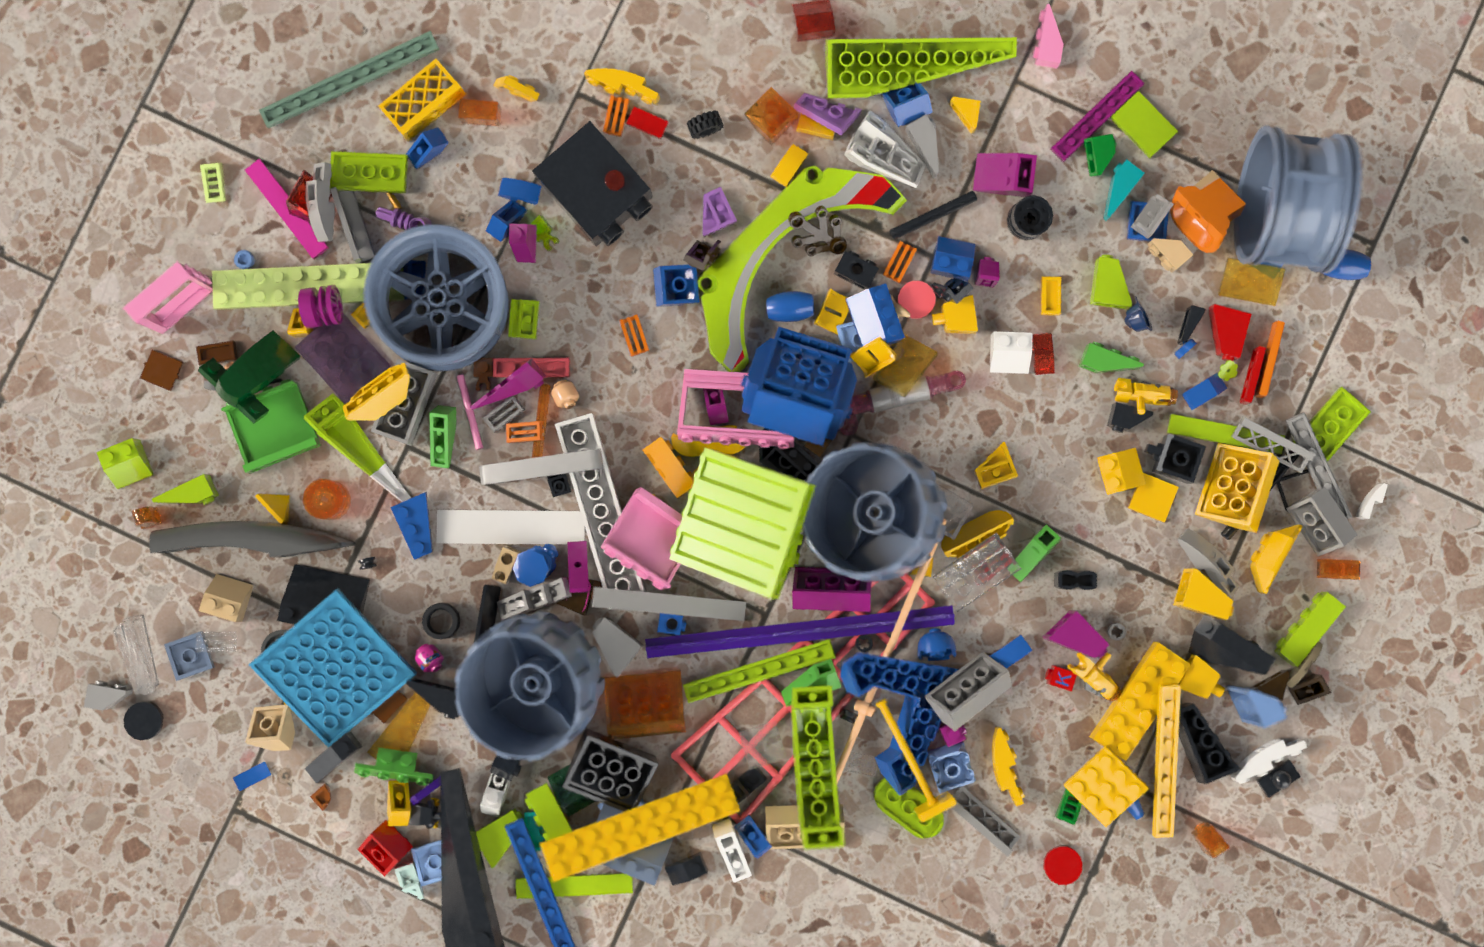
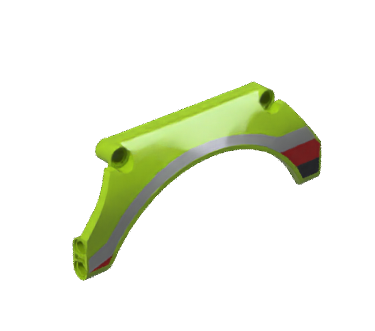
[697,166,906,372]

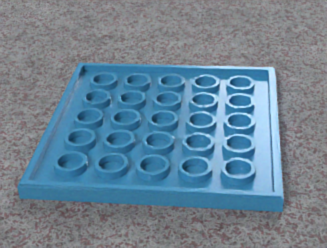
[249,588,417,747]

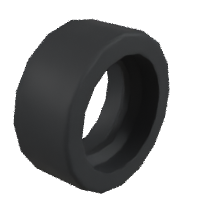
[422,603,461,640]

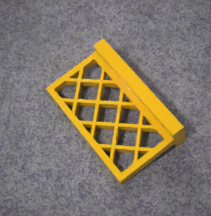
[378,59,466,142]

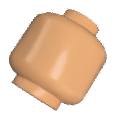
[551,380,579,409]

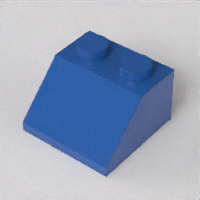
[881,82,933,127]
[930,236,976,281]
[653,265,700,307]

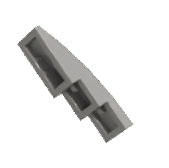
[497,577,572,620]

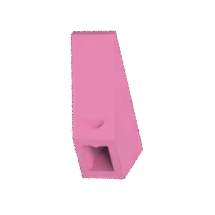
[1033,4,1063,69]

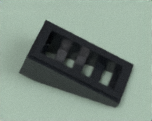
[1177,305,1206,345]

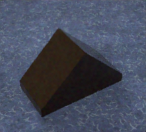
[1249,670,1290,701]
[1288,674,1332,705]

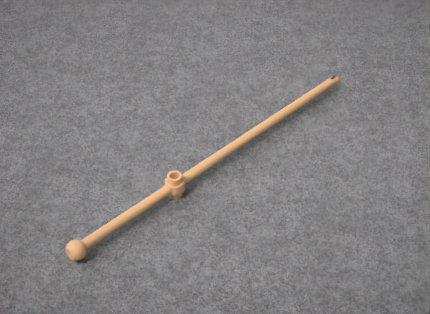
[836,518,947,784]

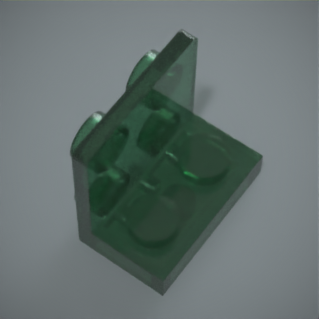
[547,764,596,817]

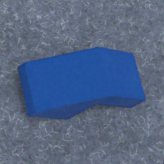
[1182,372,1228,410]

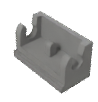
[1131,194,1174,239]

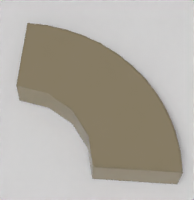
[1287,641,1323,688]

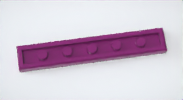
[1050,70,1145,163]

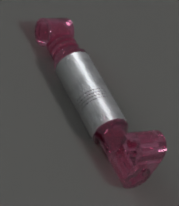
[839,370,966,436]

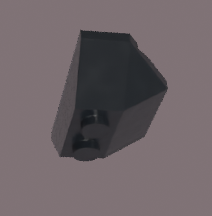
[759,428,819,482]

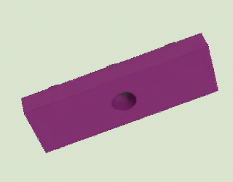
[567,541,589,593]

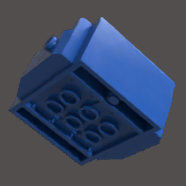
[741,326,857,446]

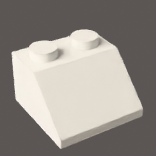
[990,331,1032,374]

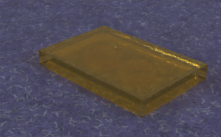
[1218,257,1286,306]
[873,335,938,398]

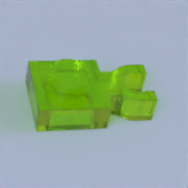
[530,215,560,251]

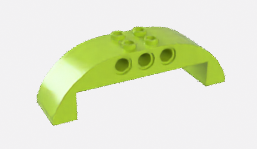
[791,686,845,849]

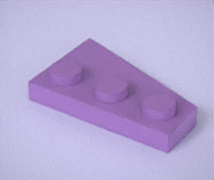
[794,93,862,136]

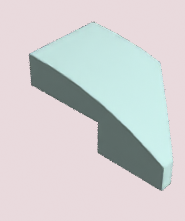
[394,860,424,900]

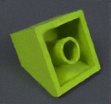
[96,438,154,489]

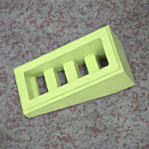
[200,163,226,203]

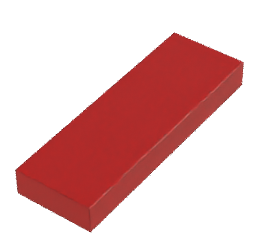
[1239,346,1266,405]

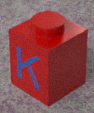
[1045,665,1077,692]

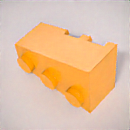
[643,437,694,499]

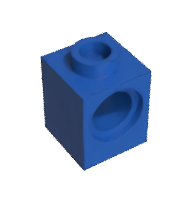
[657,613,687,635]

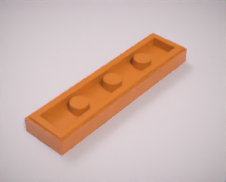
[1254,320,1285,398]

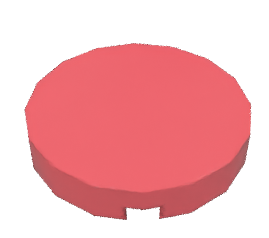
[897,281,935,319]

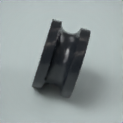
[358,557,377,570]
[855,635,873,652]
[840,708,858,724]

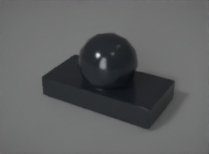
[1256,760,1301,798]

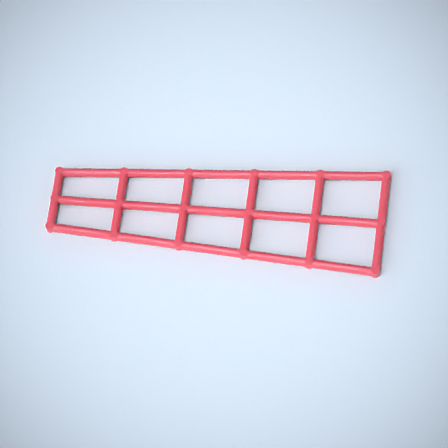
[671,573,935,824]

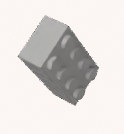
[371,359,437,446]

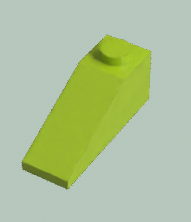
[152,474,219,505]

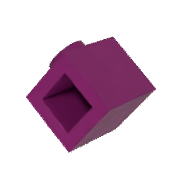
[939,724,967,747]

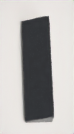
[474,584,501,643]

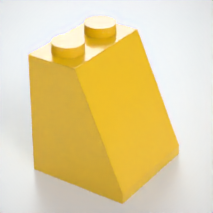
[1173,568,1234,620]

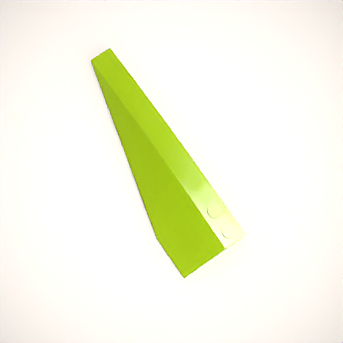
[825,37,1017,98]

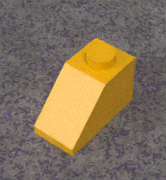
[387,780,411,826]

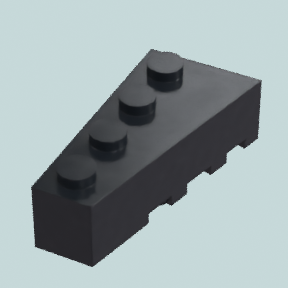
[1178,703,1241,784]

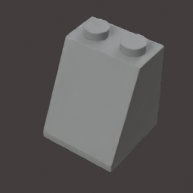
[593,617,643,677]

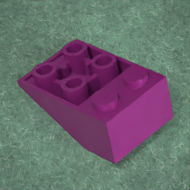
[973,153,1037,197]

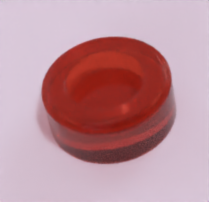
[605,170,625,191]

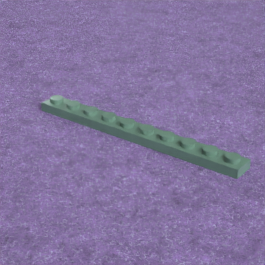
[259,31,440,129]

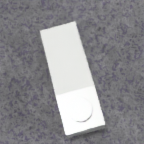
[712,818,752,882]

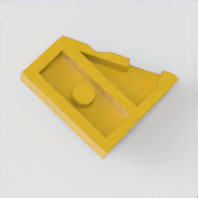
[493,75,540,102]
[974,442,1018,489]

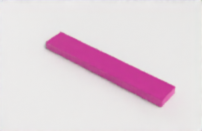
[245,159,329,259]

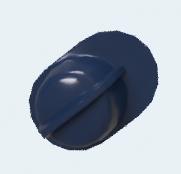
[1124,296,1153,332]

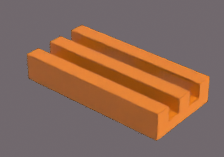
[603,95,630,137]
[883,241,917,284]
[619,314,649,357]
[506,421,544,443]

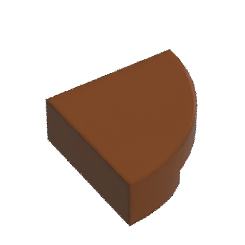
[310,783,331,811]

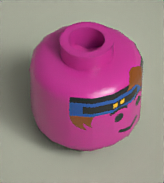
[415,644,444,673]

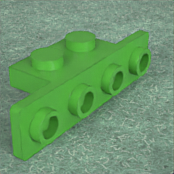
[354,748,434,786]

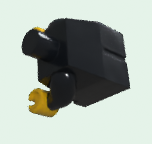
[409,798,441,829]

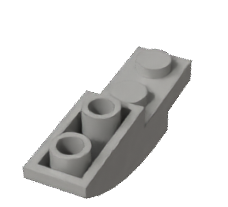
[306,162,335,242]
[1177,528,1239,598]

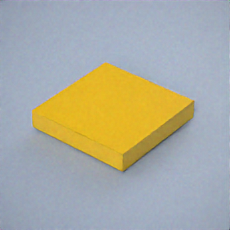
[1128,473,1179,523]

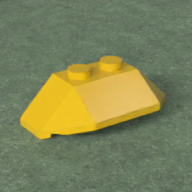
[343,362,410,420]
[1250,524,1303,594]

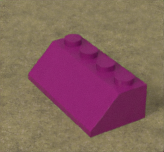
[792,567,872,612]

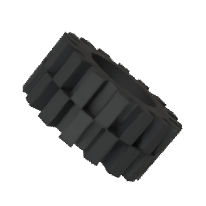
[687,110,724,139]

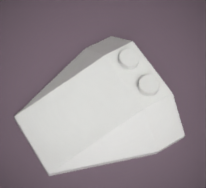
[844,111,926,188]

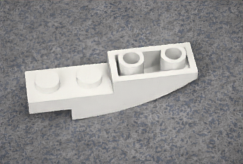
[1230,738,1307,784]

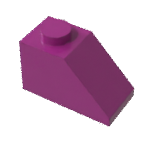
[509,224,537,263]
[975,257,1000,288]
[703,388,729,426]

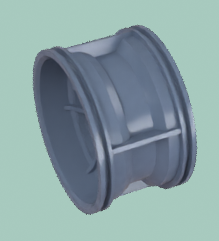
[1234,125,1362,273]
[364,225,509,371]

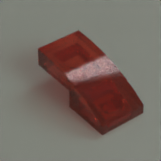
[1032,333,1055,375]

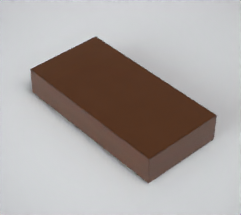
[196,340,238,366]

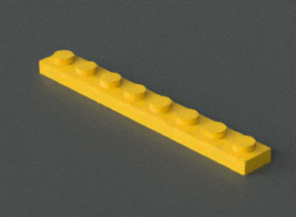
[1152,684,1181,838]

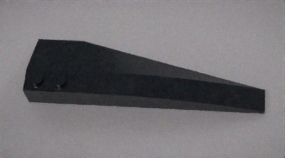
[441,768,505,947]

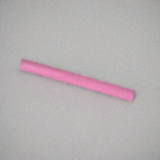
[456,374,483,450]

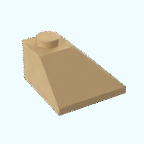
[245,704,295,751]

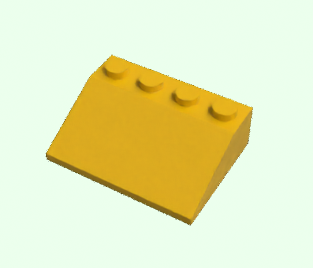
[1195,443,1280,533]

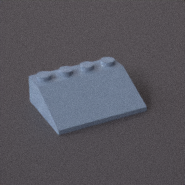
[596,804,674,886]

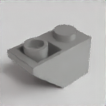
[84,680,133,710]

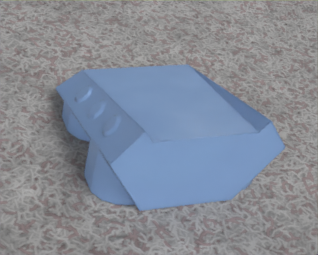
[927,742,976,793]

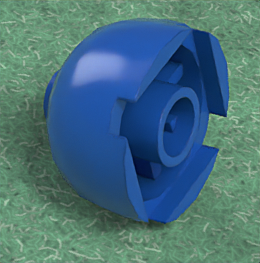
[917,628,957,661]

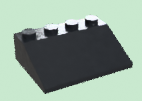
[277,564,370,625]
[562,728,658,812]

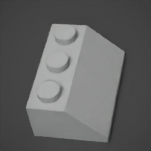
[1286,486,1357,556]

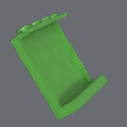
[221,379,322,474]

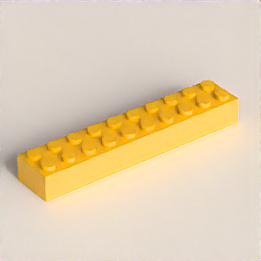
[540,774,740,882]

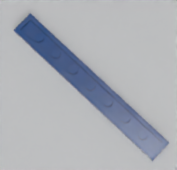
[505,818,576,947]

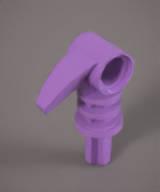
[376,207,432,230]

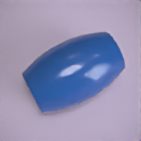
[1322,249,1371,280]
[766,291,815,322]

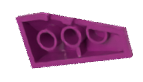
[470,358,546,410]

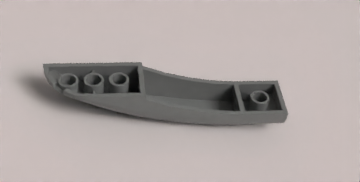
[149,521,355,558]

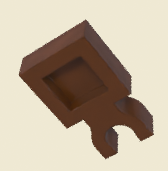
[473,358,493,391]

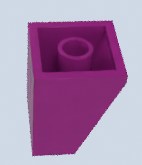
[1042,610,1110,658]

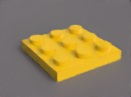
[1064,745,1149,827]

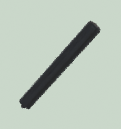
[890,191,977,240]

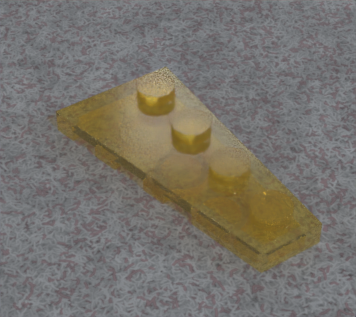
[367,692,431,759]

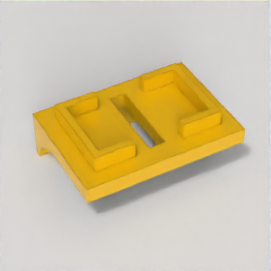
[814,289,849,335]
[850,337,897,378]

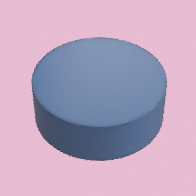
[234,250,255,269]

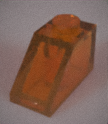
[1191,822,1230,858]

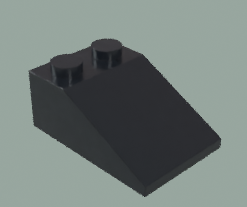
[406,678,461,719]

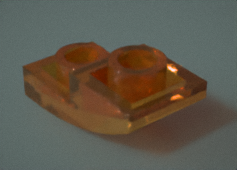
[1317,559,1360,580]

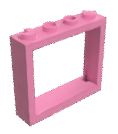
[124,262,213,334]

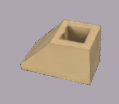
[1147,238,1193,273]

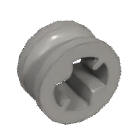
[1107,623,1126,640]

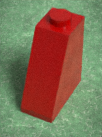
[1208,304,1252,361]

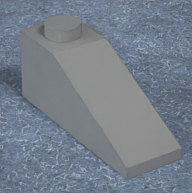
[905,114,939,179]

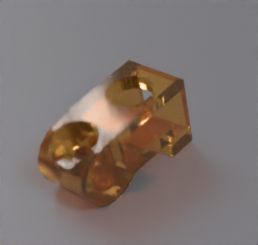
[131,506,162,529]

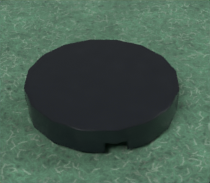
[123,702,164,741]

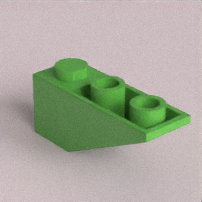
[1078,342,1144,373]
[1007,525,1061,582]
[781,659,841,707]

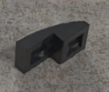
[731,764,767,804]

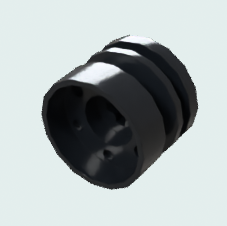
[1006,195,1053,240]

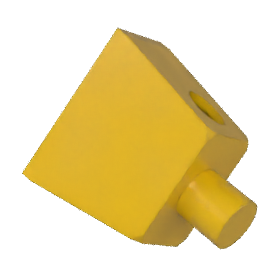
[932,295,978,334]
[1178,655,1225,699]

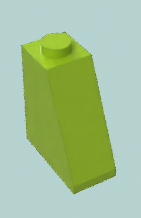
[1090,254,1132,310]
[476,808,525,868]

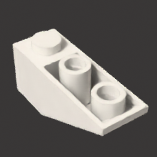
[480,758,516,818]

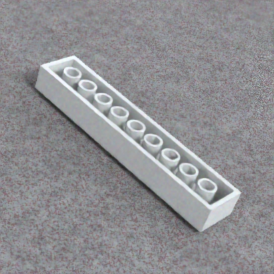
[555,413,646,610]

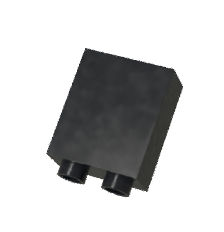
[532,121,653,246]

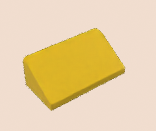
[796,113,835,140]

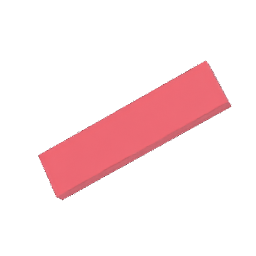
[493,358,570,378]

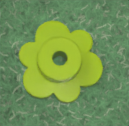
[1218,360,1238,381]

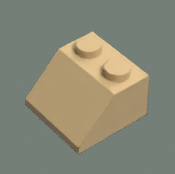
[199,574,254,622]

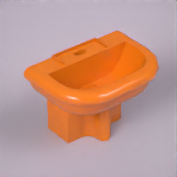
[1170,178,1246,253]

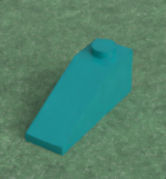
[1103,159,1145,221]

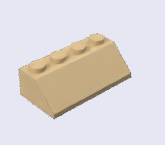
[765,804,844,849]

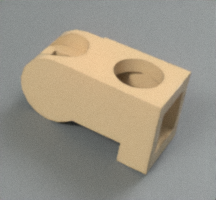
[492,545,522,584]

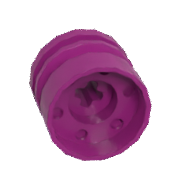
[298,285,343,328]

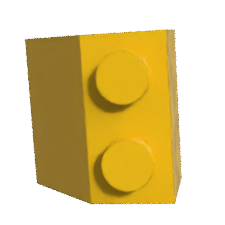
[1097,448,1146,495]

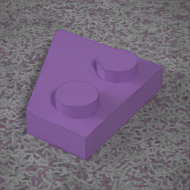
[702,187,737,237]

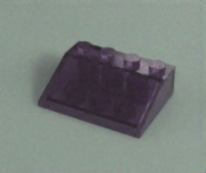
[294,313,392,404]

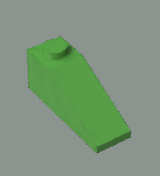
[429,405,457,469]

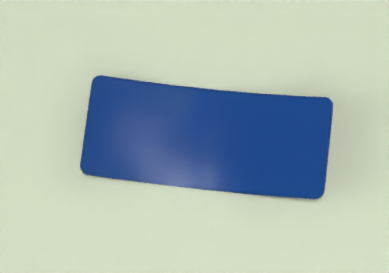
[233,762,271,791]

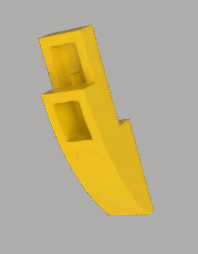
[584,68,660,105]
[992,726,1025,806]

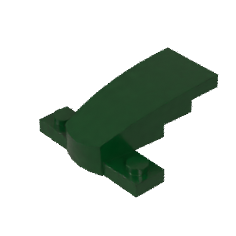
[198,330,301,424]

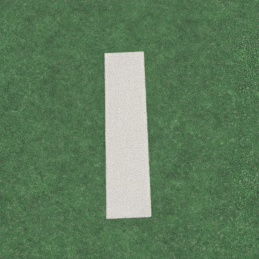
[436,510,585,544]

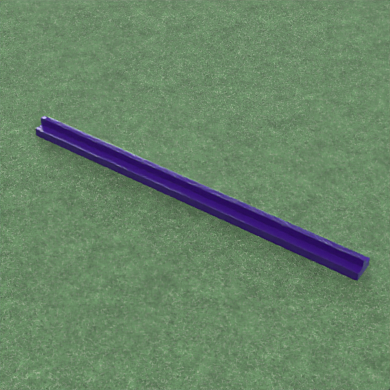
[645,605,955,658]

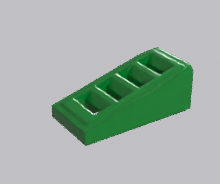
[1055,788,1082,826]

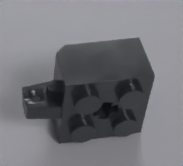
[1144,434,1206,484]

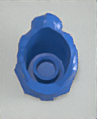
[513,544,559,587]

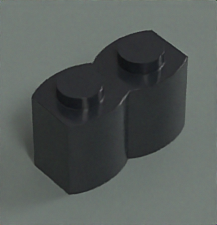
[1054,570,1097,590]

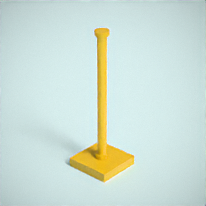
[876,698,957,822]

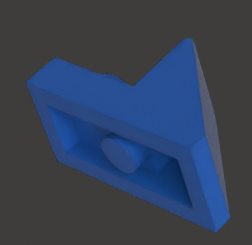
[734,815,772,859]

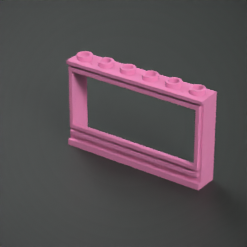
[677,369,795,449]

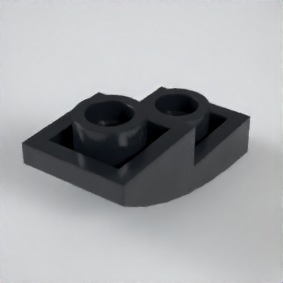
[547,454,571,497]

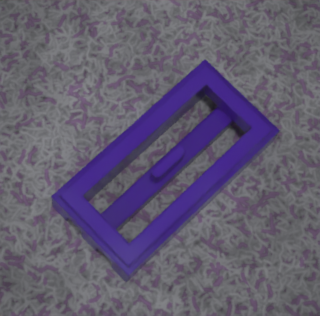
[410,776,441,805]

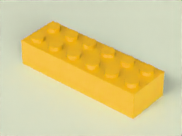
[1089,642,1191,761]

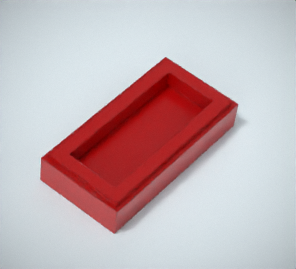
[626,106,669,140]

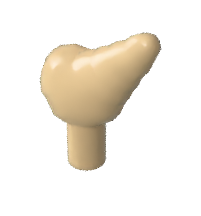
[890,294,910,319]

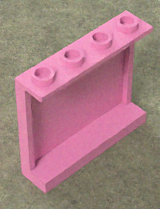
[600,487,682,590]

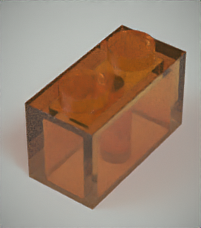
[458,99,501,126]

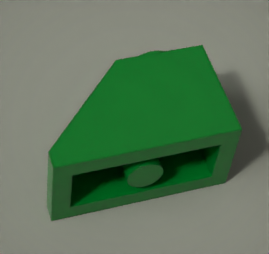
[1084,134,1116,177]

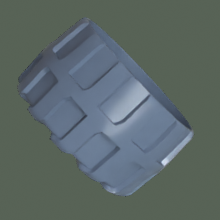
[803,443,947,581]
[455,611,605,761]

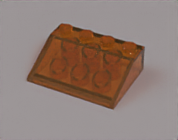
[604,670,686,739]

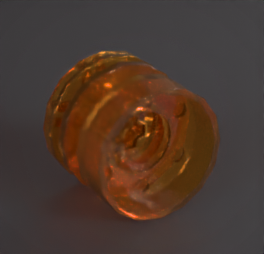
[303,479,351,520]

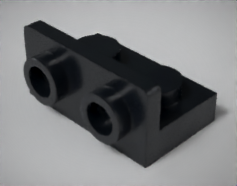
[932,278,974,304]

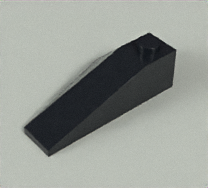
[1188,614,1277,676]

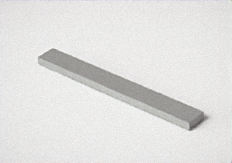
[592,587,746,621]

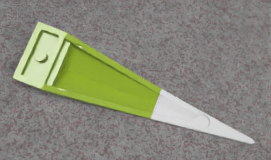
[304,393,411,502]

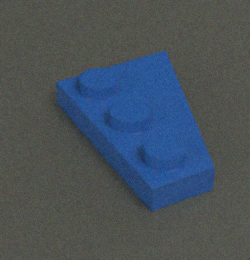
[390,492,433,560]

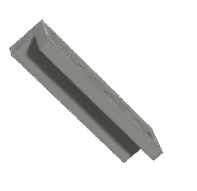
[330,187,376,264]
[1231,417,1316,473]
[951,786,1021,857]

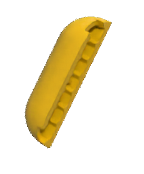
[671,425,745,457]
[941,510,1014,559]

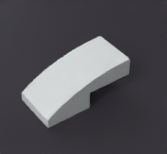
[1355,483,1388,520]

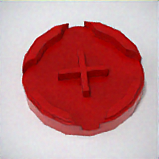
[1043,845,1083,885]

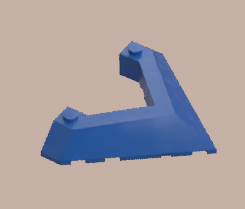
[840,652,959,796]

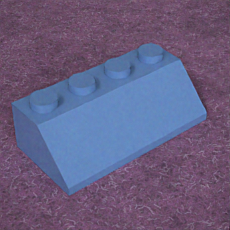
[1225,685,1287,728]

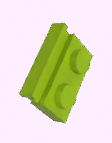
[508,299,540,340]

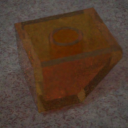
[744,87,798,146]

